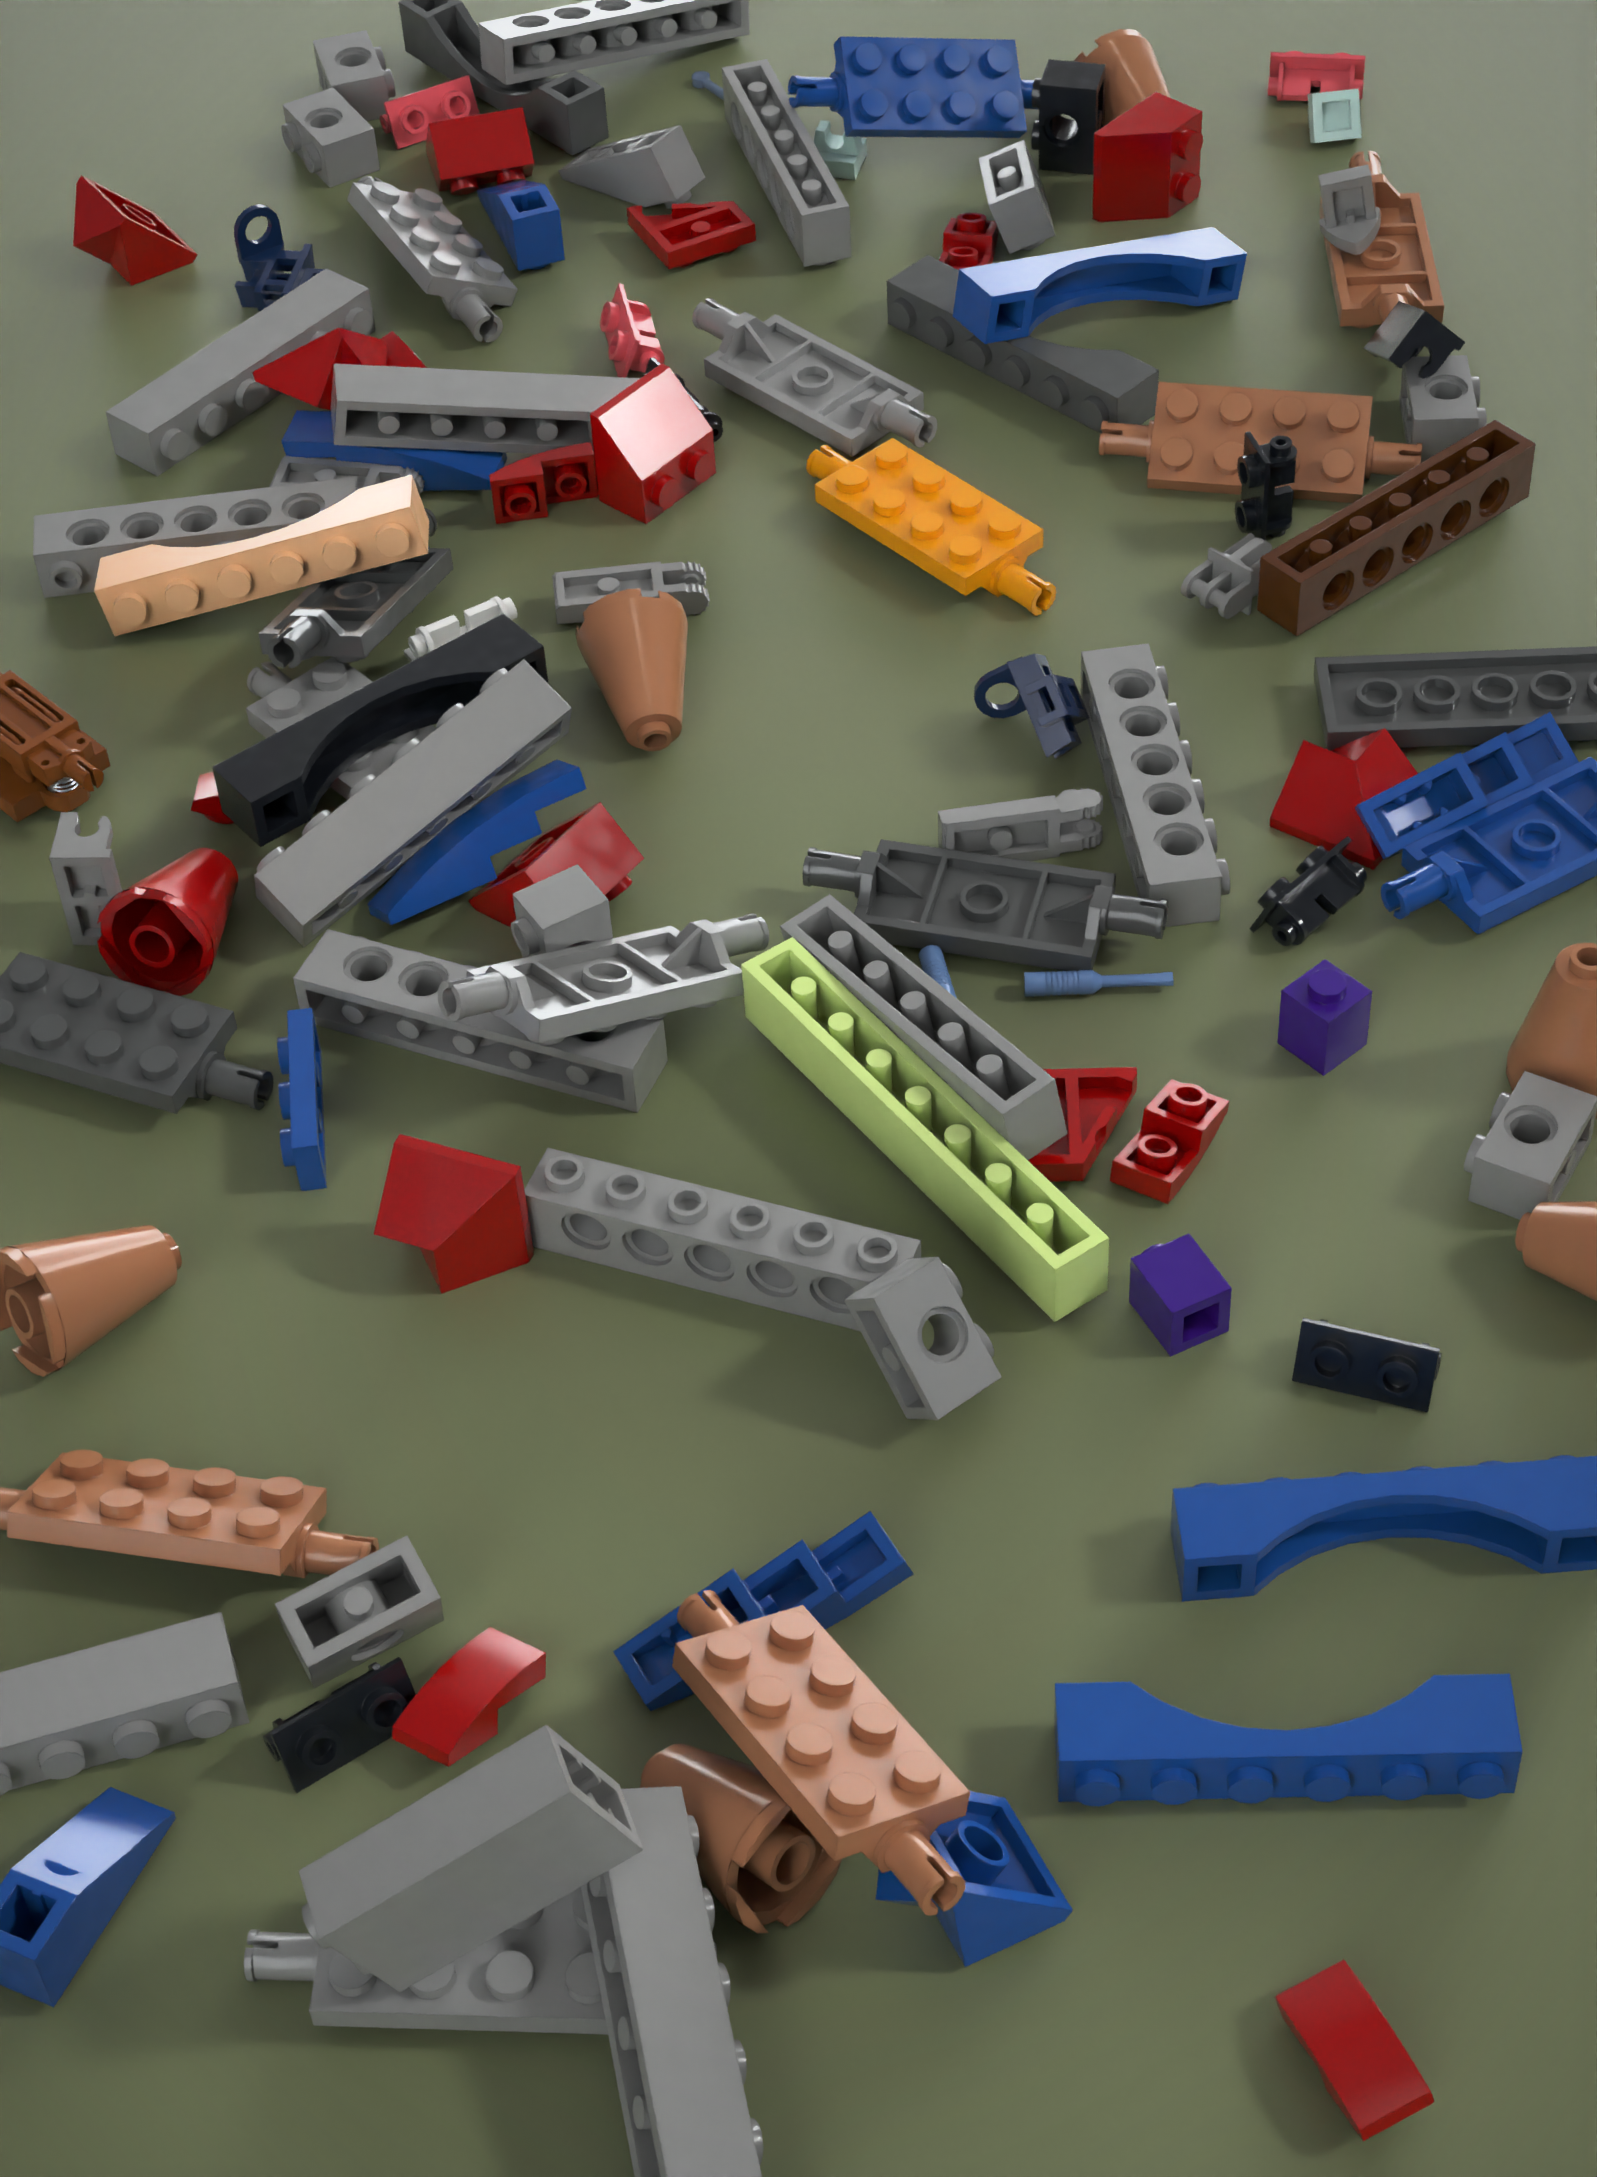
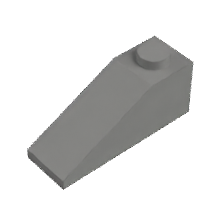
[559,125,706,208]

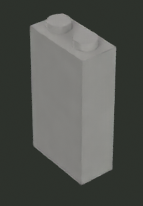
[299,1725,644,1992]

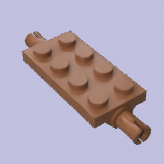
[1319,151,1444,328]
[1099,382,1423,503]
[0,1450,379,1578]
[672,1590,970,1916]

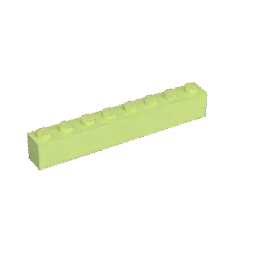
[741,937,1109,1322]

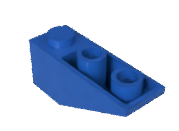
[477,180,565,271]
[0,1787,176,2007]

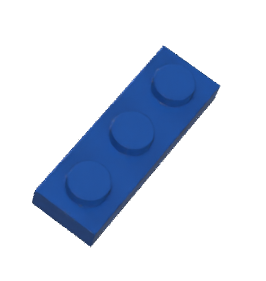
[277,1008,327,1191]

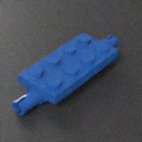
[788,36,1039,138]
[1381,757,1597,934]

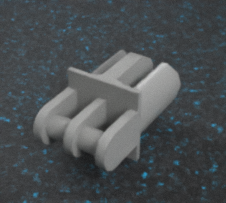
[1181,533,1277,619]

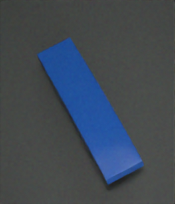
[281,410,507,491]
[1355,712,1579,860]
[367,759,587,925]
[613,1511,914,1711]

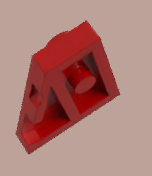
[627,201,756,270]
[1028,1067,1137,1182]

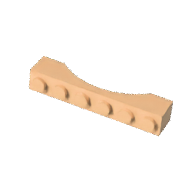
[94,475,429,636]

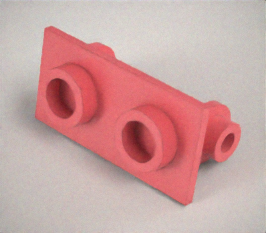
[1268,51,1366,101]
[380,75,480,149]
[600,283,664,378]

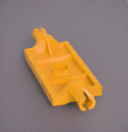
[806,438,1056,616]

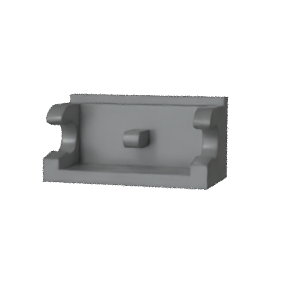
[49,812,122,945]

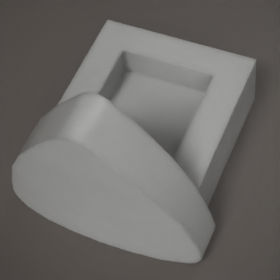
[1318,165,1381,255]

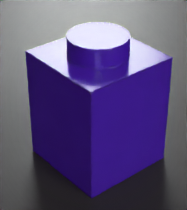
[1277,959,1372,1076]
[1129,1233,1232,1357]

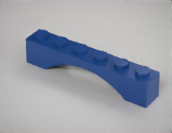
[953,227,1247,344]
[1170,1455,1597,1602]
[1054,1674,1522,1806]

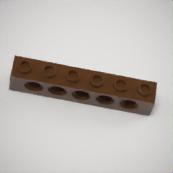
[1257,420,1536,636]

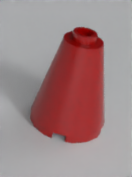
[97,848,239,996]

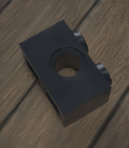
[1031,59,1106,175]

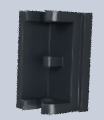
[1364,301,1465,378]

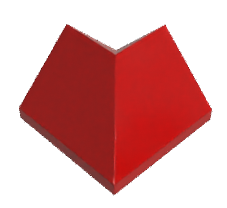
[73,175,198,286]
[252,327,387,410]
[1269,728,1418,870]
[374,1134,534,1294]

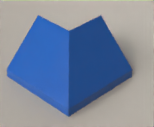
[876,1791,1073,1967]

